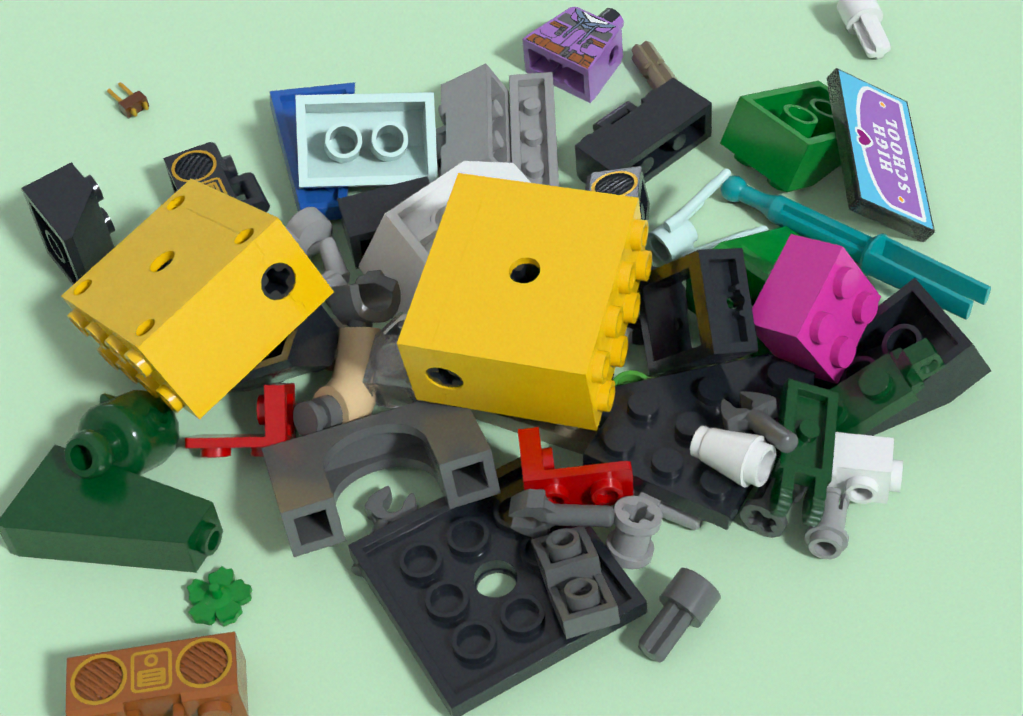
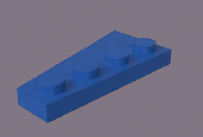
[269,82,355,220]

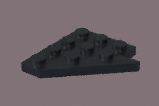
[583,354,816,530]

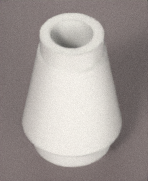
[690,426,776,488]

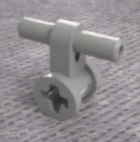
[605,489,703,569]

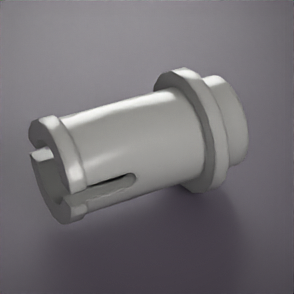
[804,487,850,559]

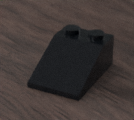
[813,278,991,436]

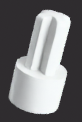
[837,0,891,60]

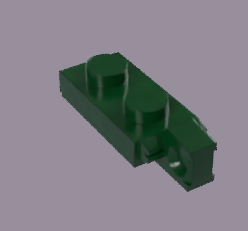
[830,338,946,435]

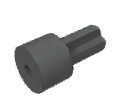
[638,567,721,663]

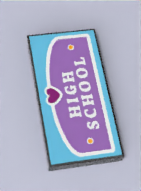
[826,68,935,242]

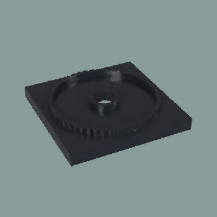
[348,457,647,716]

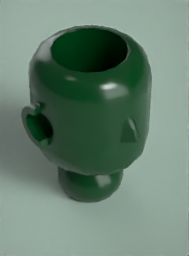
[65,390,180,479]

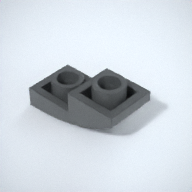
[531,526,620,639]

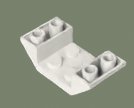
[359,161,531,319]

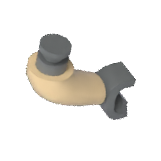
[293,270,401,436]

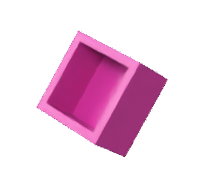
[752,234,881,384]

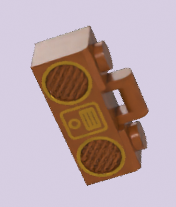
[65,631,249,716]

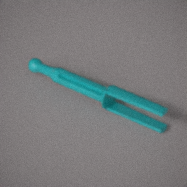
[720,175,991,320]

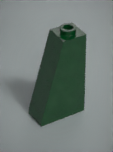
[0,445,223,573]

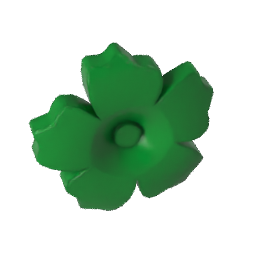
[187,566,252,627]

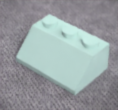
[295,92,438,188]

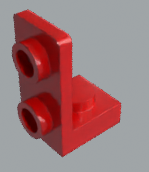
[185,383,296,458]
[517,427,634,506]

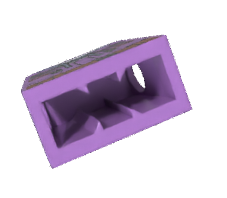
[522,7,624,103]

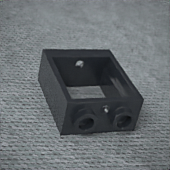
[637,248,759,377]

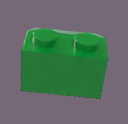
[720,80,854,192]

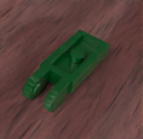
[769,378,839,527]

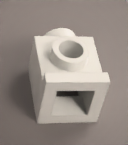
[827,432,903,504]

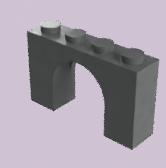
[261,400,501,557]

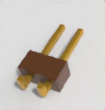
[107,82,149,119]

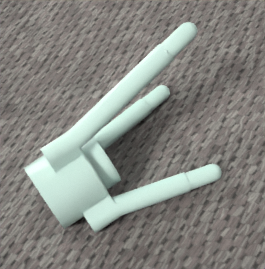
[647,168,768,264]

